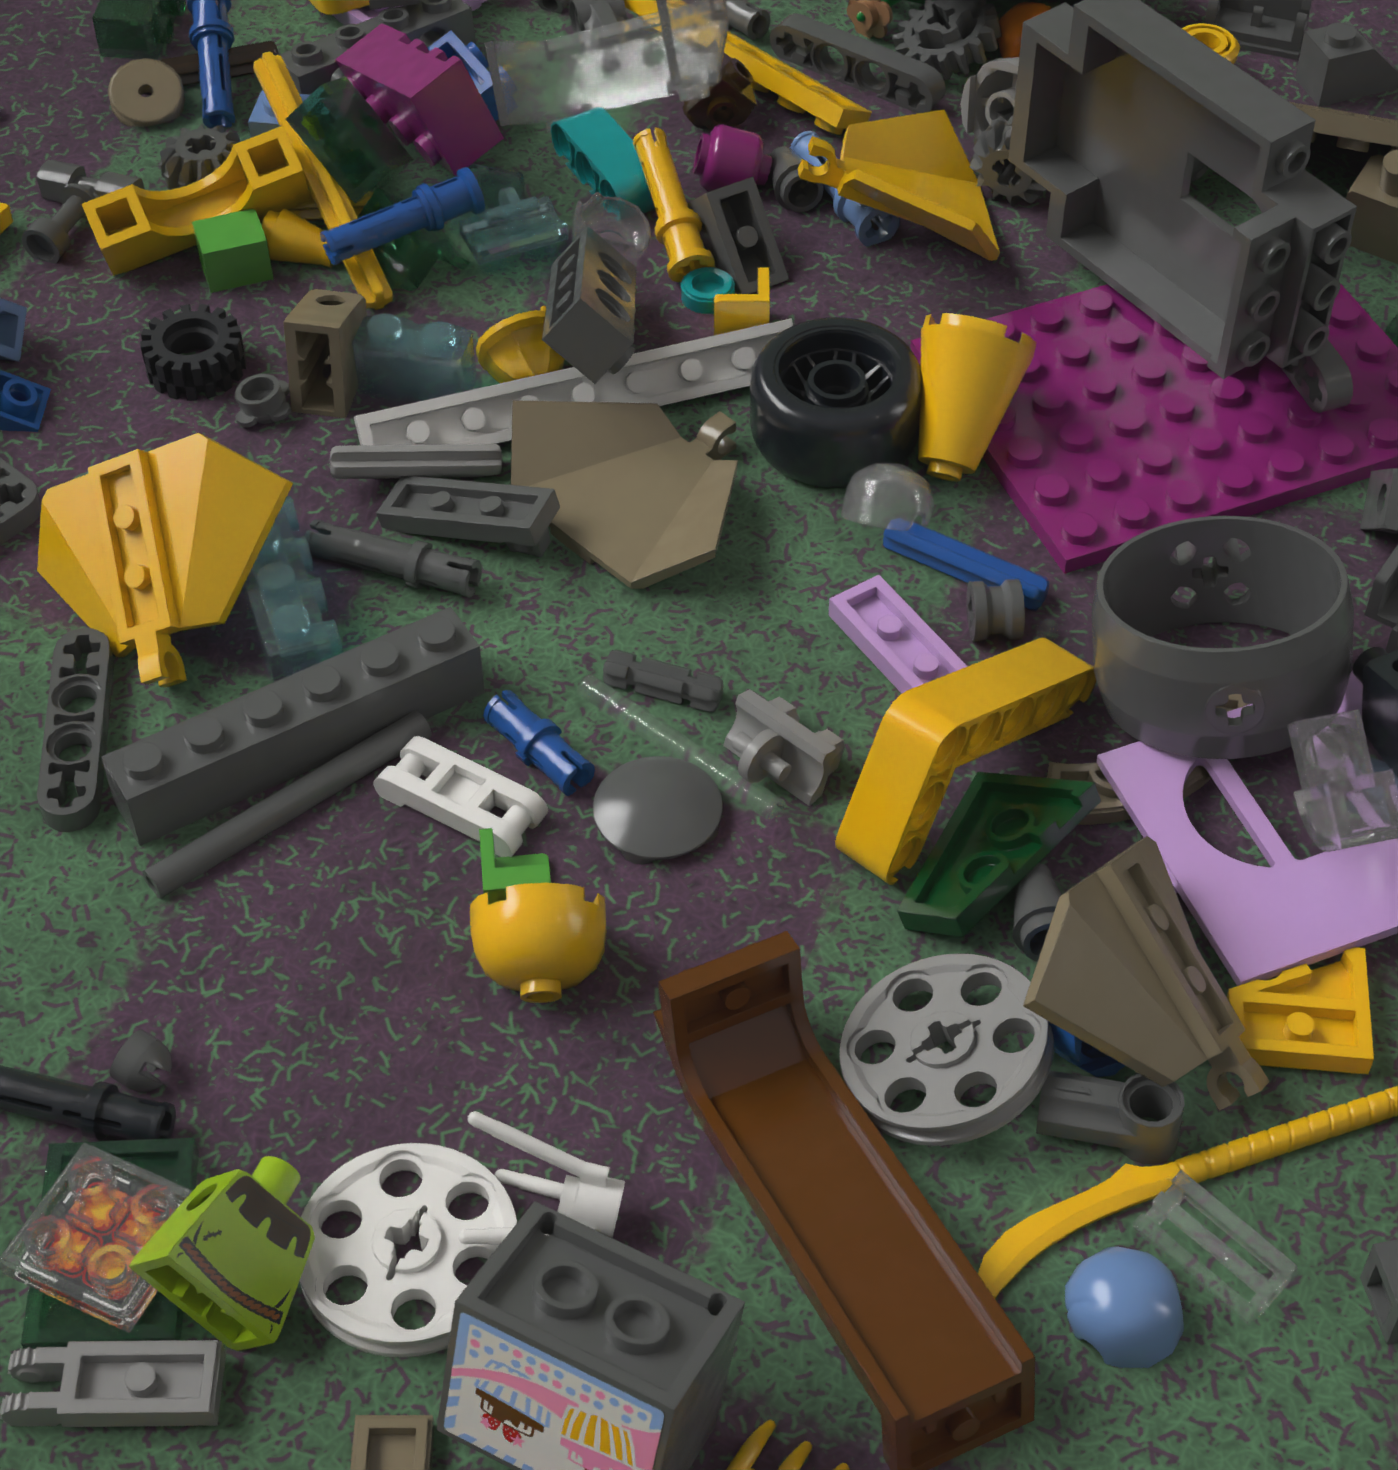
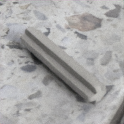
[330,444,502,479]

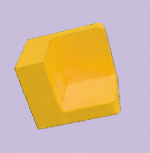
[714,267,770,335]

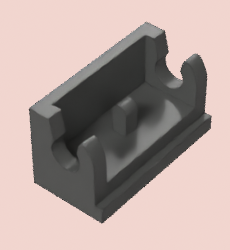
[1205,0,1313,60]

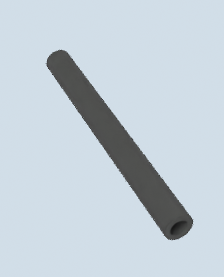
[142,710,432,899]

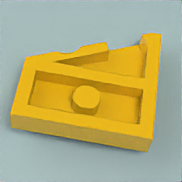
[1227,947,1374,1074]

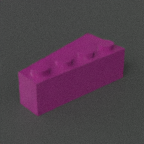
[335,23,504,177]

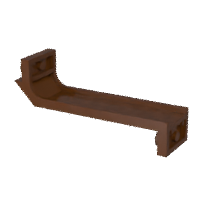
[653,931,1035,1470]

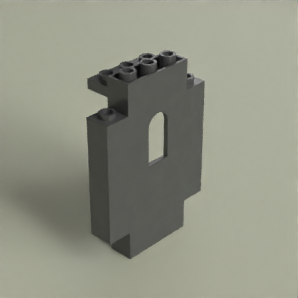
[1008,0,1357,379]

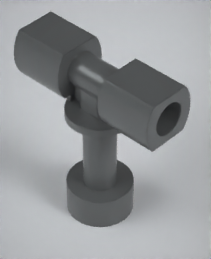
[22,159,145,264]

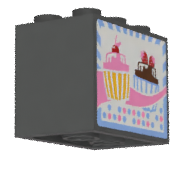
[436,1201,745,1470]

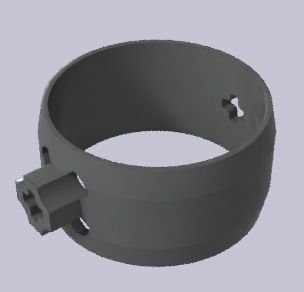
[1092,516,1354,759]

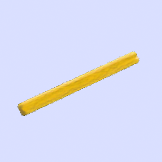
[253,52,393,310]

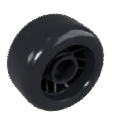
[750,317,922,488]

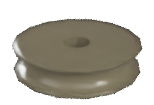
[107,58,185,126]

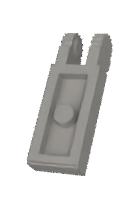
[0,1340,226,1427]

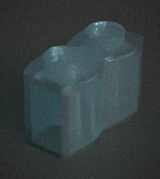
[352,314,477,402]

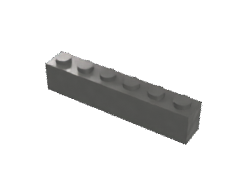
[101,607,485,846]

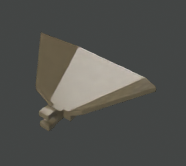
[511,400,738,589]
[1023,836,1269,1110]

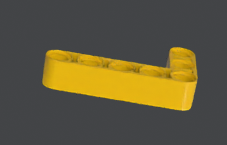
[835,637,1096,885]

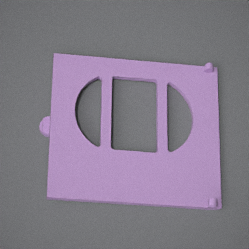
[1096,670,1398,986]

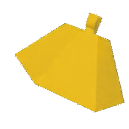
[798,109,1000,261]
[37,433,293,688]

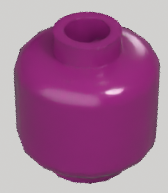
[693,125,772,191]

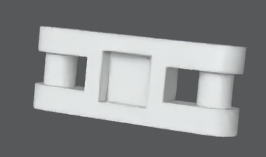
[373,736,548,857]

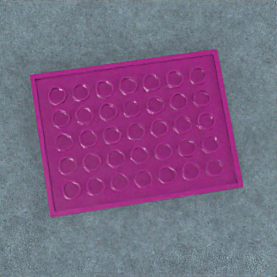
[910,283,1398,574]

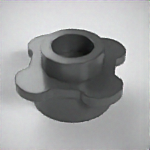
[235,373,291,427]

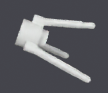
[458,1111,625,1245]

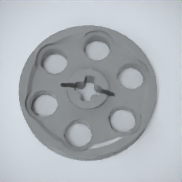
[839,953,1054,1146]

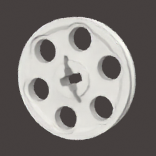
[300,1143,517,1357]

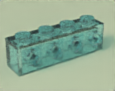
[241,496,343,683]

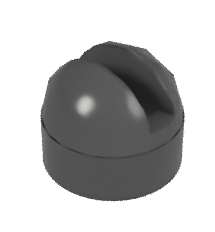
[110,1029,173,1092]

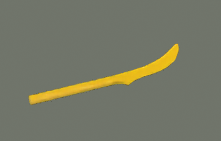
[978,1085,1398,1299]

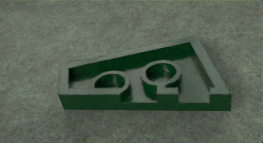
[897,772,1101,937]

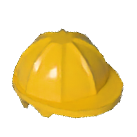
[476,306,564,383]

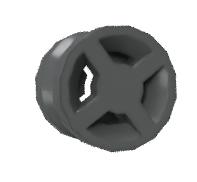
[966,579,1025,642]

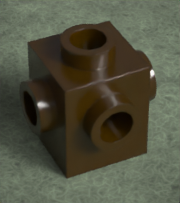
[677,43,757,131]

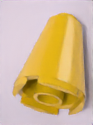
[918,313,1037,482]

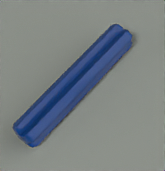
[883,516,1050,611]

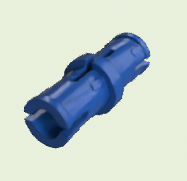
[483,690,595,796]

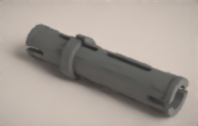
[303,519,482,598]

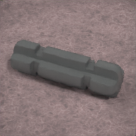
[603,649,724,712]

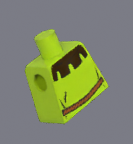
[128,1156,315,1351]

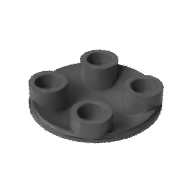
[593,756,723,865]

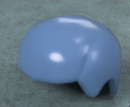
[1065,1246,1184,1368]

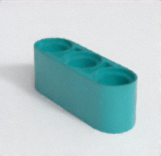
[551,107,655,223]

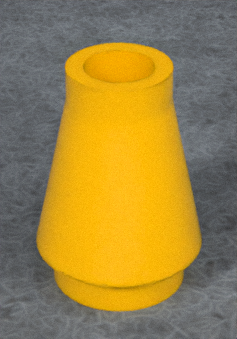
[261,209,333,268]

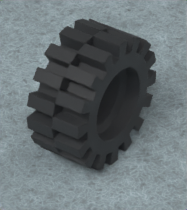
[140,304,247,401]

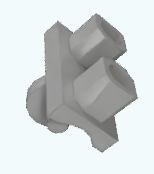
[723,689,845,806]

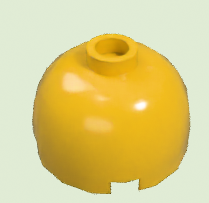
[470,883,607,1003]

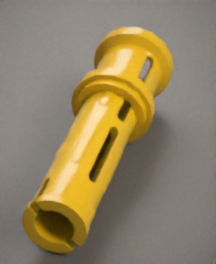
[633,128,715,282]

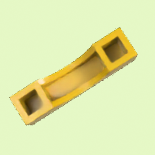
[82,126,312,276]

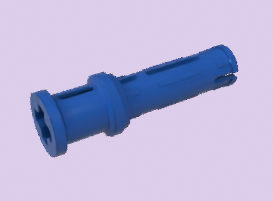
[186,0,235,129]
[320,167,485,265]

